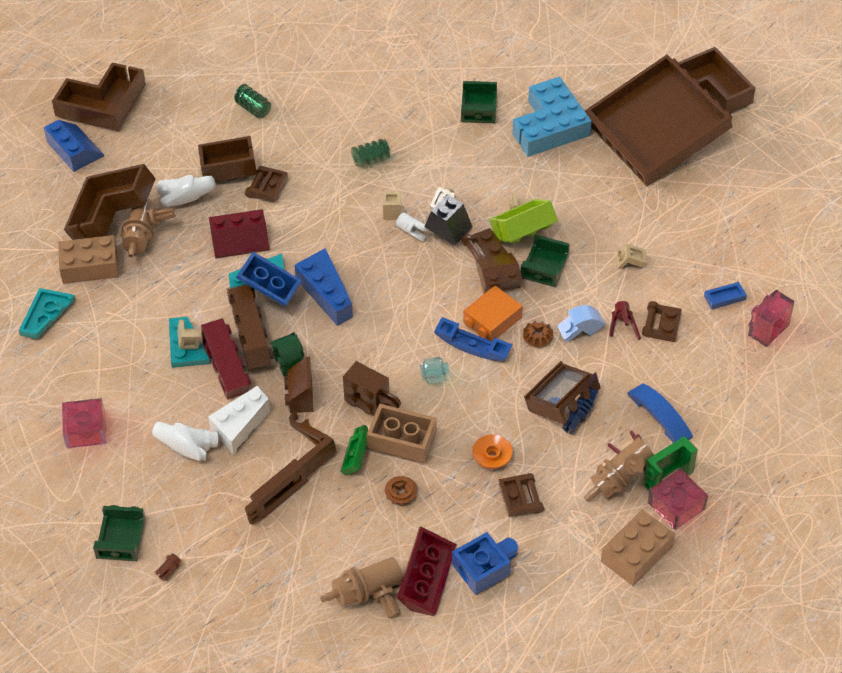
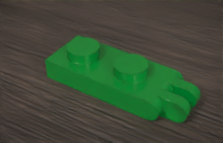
[340,425,368,476]

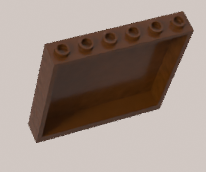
[585,54,733,187]

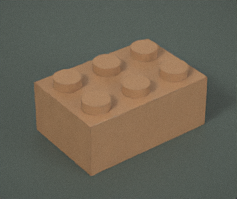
[58,235,119,284]
[367,404,437,463]
[601,509,675,586]

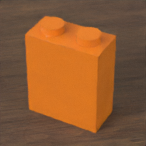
[463,286,523,341]

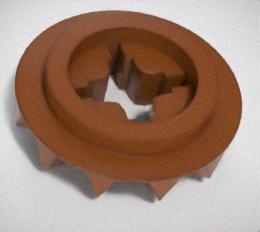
[523,321,553,347]
[385,476,417,506]

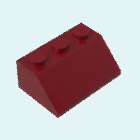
[209,209,270,259]

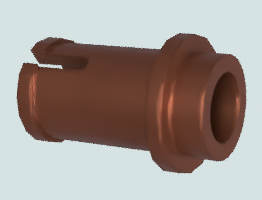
[155,553,181,581]

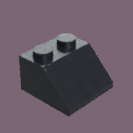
[424,194,473,246]

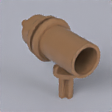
[121,199,176,258]
[584,437,654,501]
[320,557,403,618]

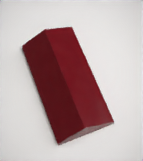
[397,526,457,616]

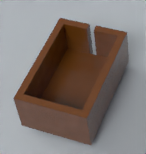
[198,136,257,182]

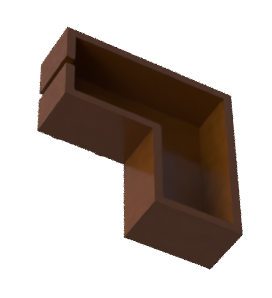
[678,47,756,113]
[52,62,146,131]
[64,164,156,240]

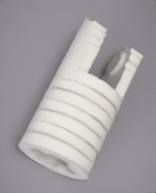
[396,212,428,242]

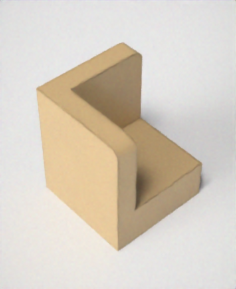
[383,191,401,220]
[177,320,201,349]

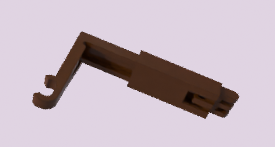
[245,411,337,524]

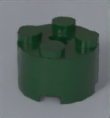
[270,332,305,377]

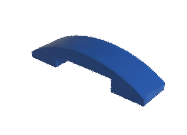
[434,317,513,361]
[627,383,693,443]

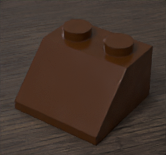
[475,253,522,294]
[284,357,314,413]

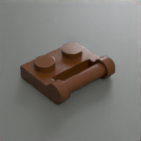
[245,166,288,202]
[461,228,507,259]
[642,301,682,342]
[498,473,544,517]

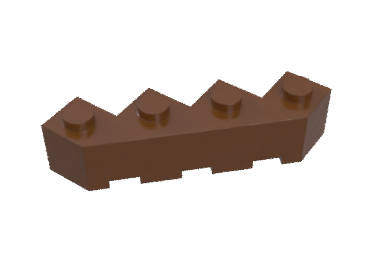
[226,284,274,369]

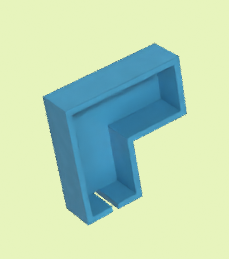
[512,76,592,157]

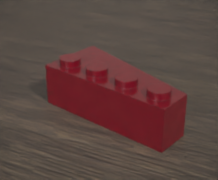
[201,318,251,399]

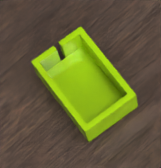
[489,199,558,243]

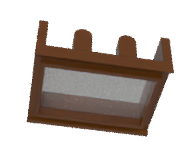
[524,361,601,424]

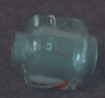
[420,357,449,384]

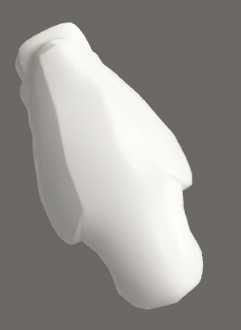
[157,175,215,207]
[152,422,218,461]

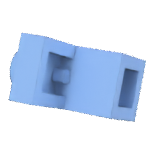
[557,305,606,342]

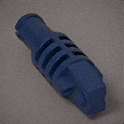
[562,387,599,434]

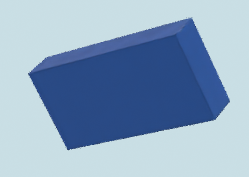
[704,282,747,310]

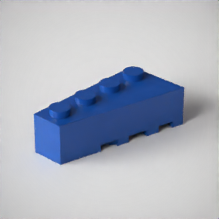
[294,248,353,326]

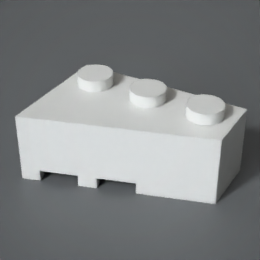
[208,386,270,455]

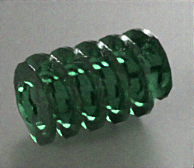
[234,84,271,119]
[351,139,390,167]

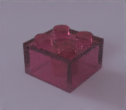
[748,290,795,347]
[62,398,107,448]
[648,468,708,530]

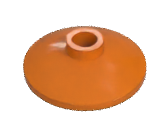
[472,434,513,469]

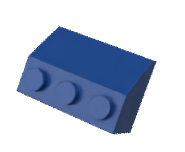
[43,120,104,172]
[236,252,302,306]

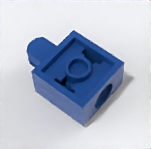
[452,532,518,595]

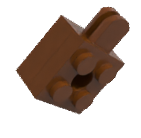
[343,361,401,416]

